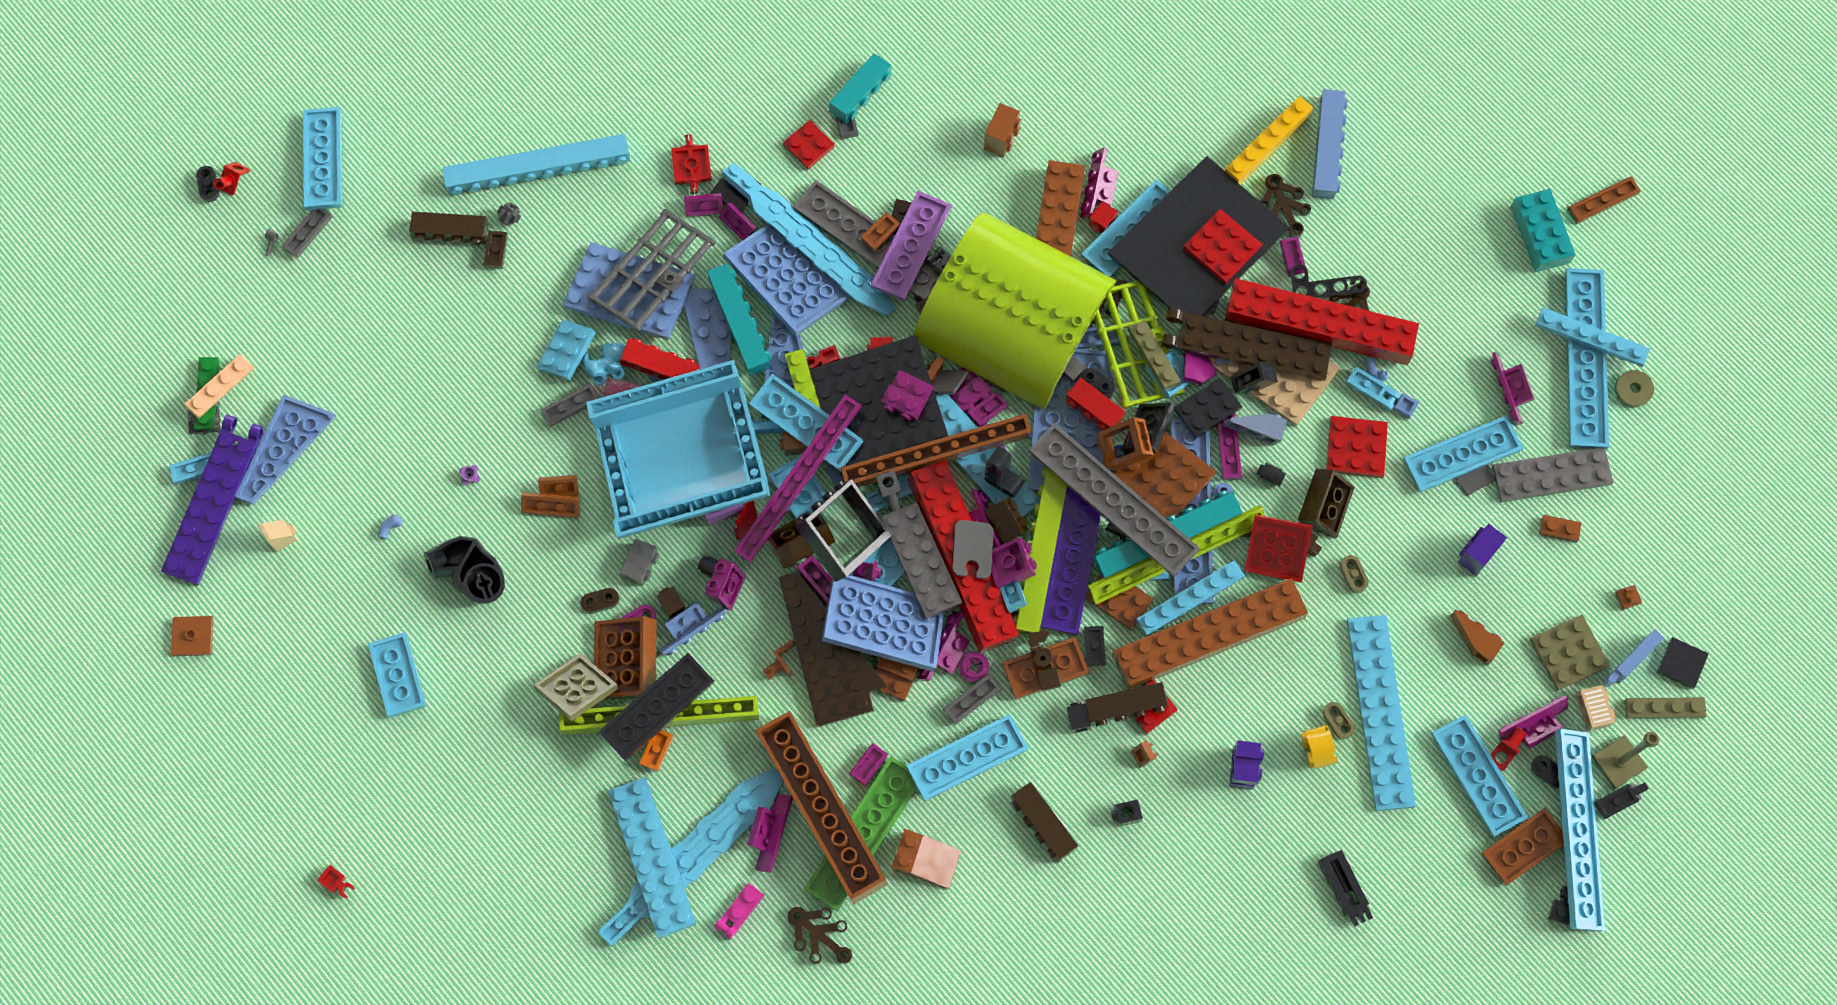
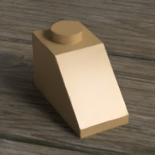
[259,519,297,552]

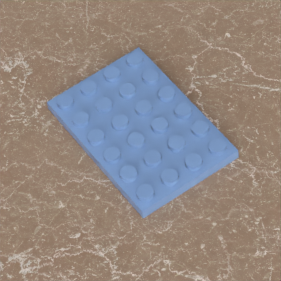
[723,224,851,336]
[563,242,696,341]
[822,575,944,672]

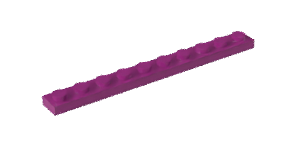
[734,395,861,563]

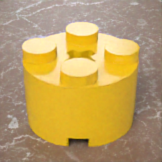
[1301,725,1338,769]

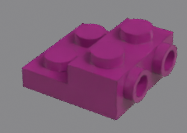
[949,367,991,414]
[881,370,934,421]
[991,537,1038,588]
[705,558,746,611]

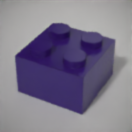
[1458,523,1507,576]

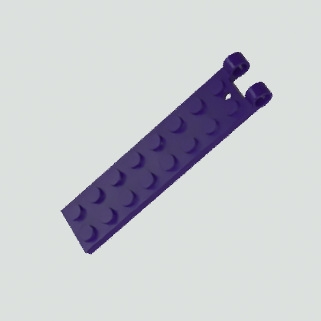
[161,414,264,586]
[1040,486,1101,635]

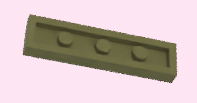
[1127,320,1181,391]
[1625,697,1707,719]

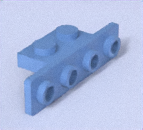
[658,601,728,656]

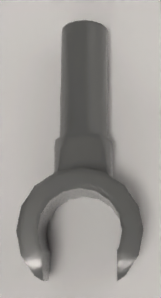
[265,229,279,256]

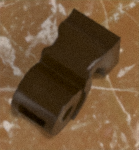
[1027,630,1052,670]

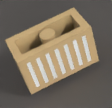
[1575,685,1616,732]

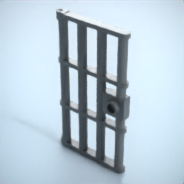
[587,209,716,331]

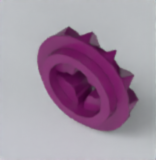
[958,651,990,683]

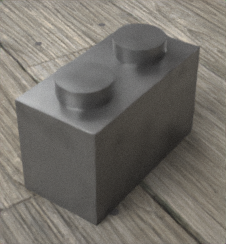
[620,539,659,586]

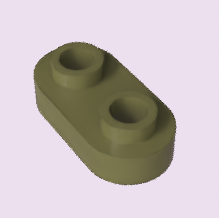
[1340,555,1368,593]
[1323,702,1355,739]

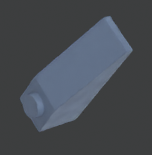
[1223,413,1287,445]

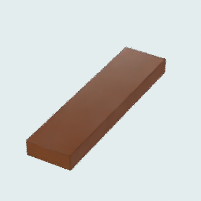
[1567,176,1641,224]

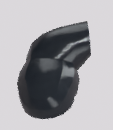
[424,536,505,604]

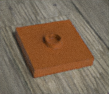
[171,616,214,656]

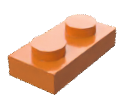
[639,730,674,772]

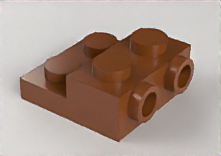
[875,657,919,702]

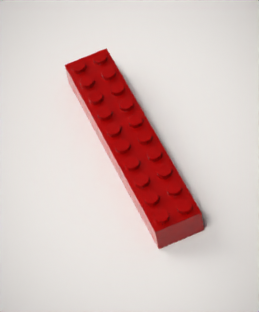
[1224,278,1419,366]
[907,460,1019,654]

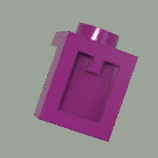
[853,561,881,582]

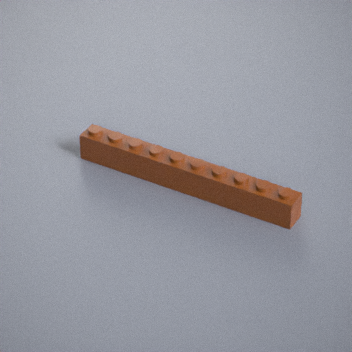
[841,414,1032,488]

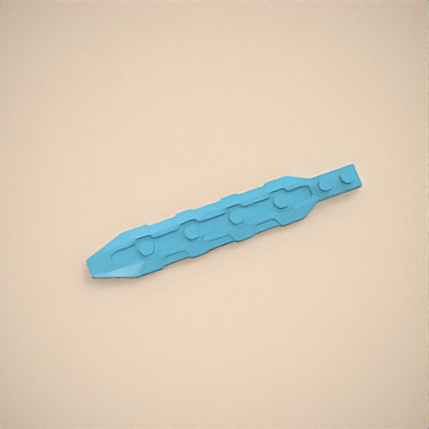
[721,162,896,317]
[598,768,784,947]

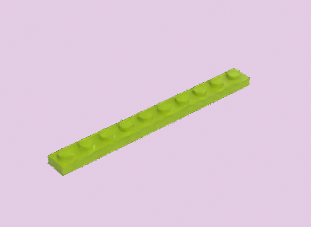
[1088,505,1265,604]

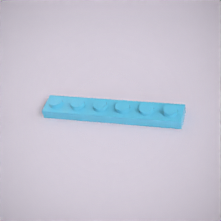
[1535,307,1650,367]
[1136,560,1245,637]

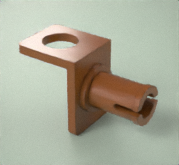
[763,640,796,680]

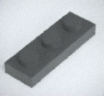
[282,209,333,259]
[540,383,599,427]
[943,674,1001,725]

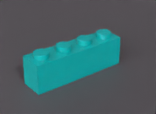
[829,53,892,123]

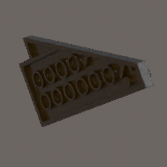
[779,572,887,727]

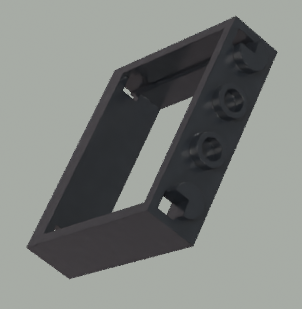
[795,479,892,582]

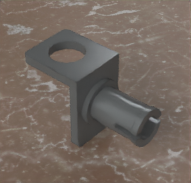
[876,470,901,512]

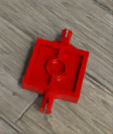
[671,134,712,195]

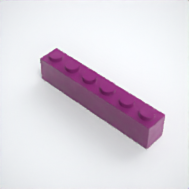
[797,555,875,660]

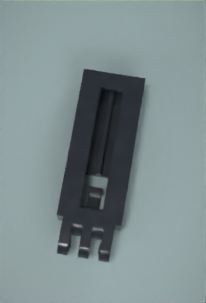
[1318,849,1373,927]

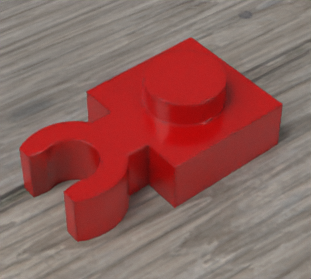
[806,345,841,369]
[317,865,355,899]

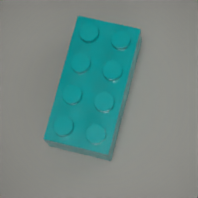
[1510,189,1576,272]

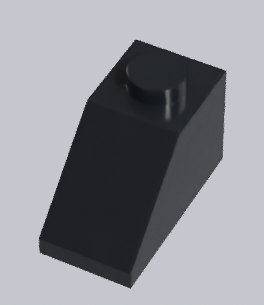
[1230,362,1278,394]

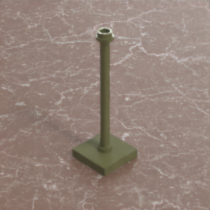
[1592,732,1659,790]

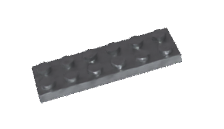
[1492,448,1614,503]
[881,502,963,620]

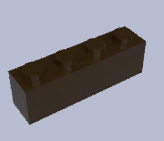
[409,211,489,245]
[1085,682,1169,727]
[1010,782,1079,863]

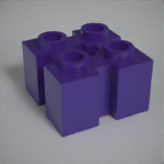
[1229,740,1264,790]

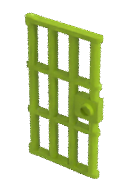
[1094,281,1184,409]

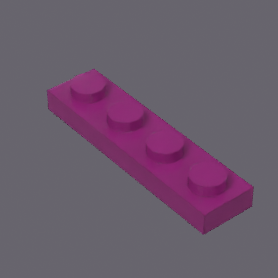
[1217,413,1242,481]

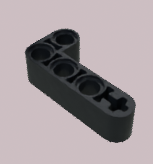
[1291,264,1367,299]
[984,446,1025,498]

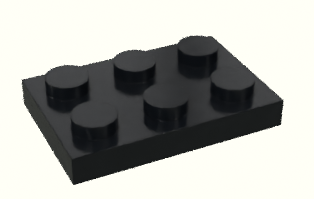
[1174,378,1243,439]
[1121,402,1175,454]

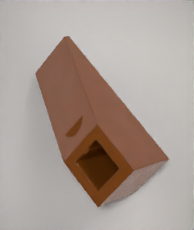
[1450,609,1504,665]

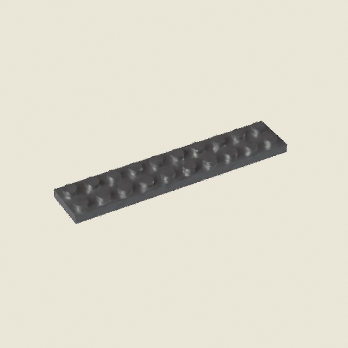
[793,180,941,300]
[1028,423,1200,578]

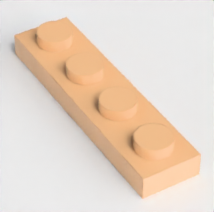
[185,354,254,419]

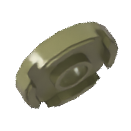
[1615,370,1654,407]

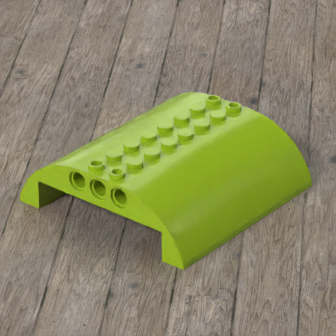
[913,212,1116,411]

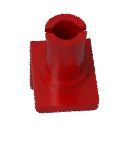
[213,162,250,195]
[1491,727,1527,771]

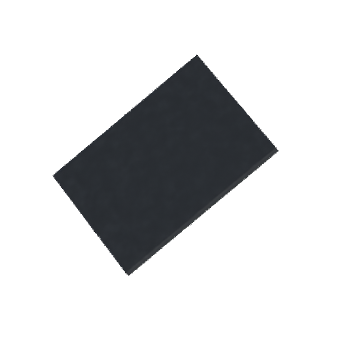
[1107,156,1289,316]

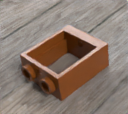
[1097,417,1153,471]

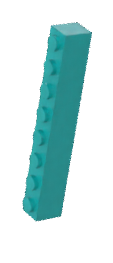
[1092,490,1243,578]

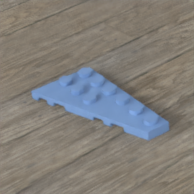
[684,288,732,369]
[761,312,804,419]
[235,395,337,505]

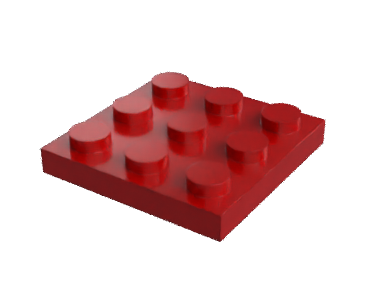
[1183,209,1262,284]
[1326,416,1388,478]
[1244,514,1313,583]

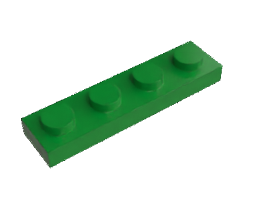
[194,357,219,431]

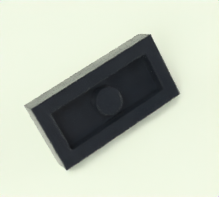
[1084,626,1106,666]

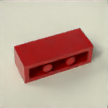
[1066,378,1126,431]

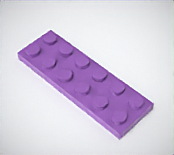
[871,191,952,302]

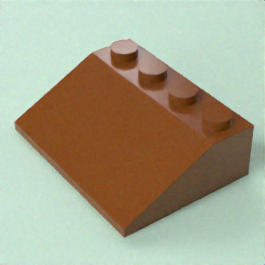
[594,616,656,699]

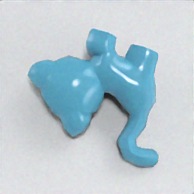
[582,343,625,386]

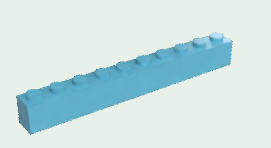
[442,134,630,195]

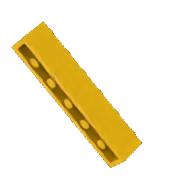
[1225,96,1313,185]

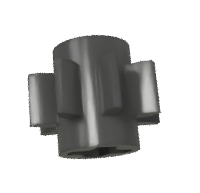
[497,202,521,226]

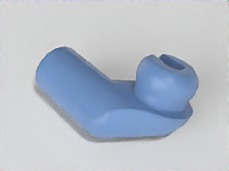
[1365,358,1388,382]
[378,515,403,539]

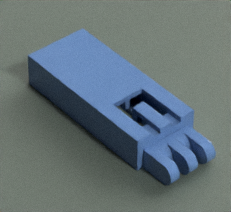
[1603,629,1665,687]

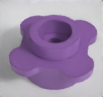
[459,465,480,485]

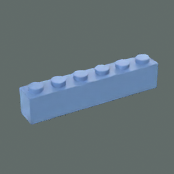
[1312,89,1348,199]

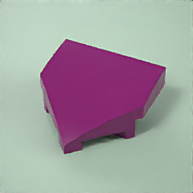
[1182,352,1218,387]

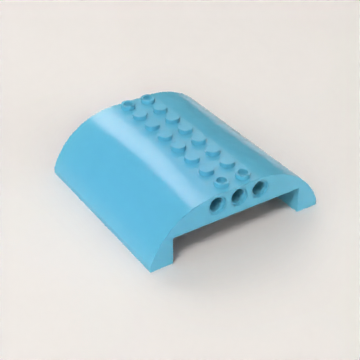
[586,360,770,539]

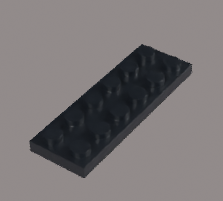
[599,653,715,762]

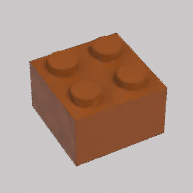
[984,103,1022,157]

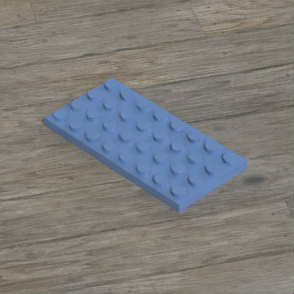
[1028,349,1115,492]

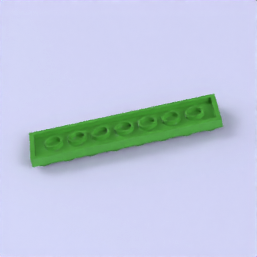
[804,756,917,912]

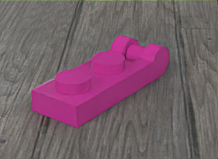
[714,883,765,940]

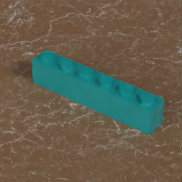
[707,263,772,376]

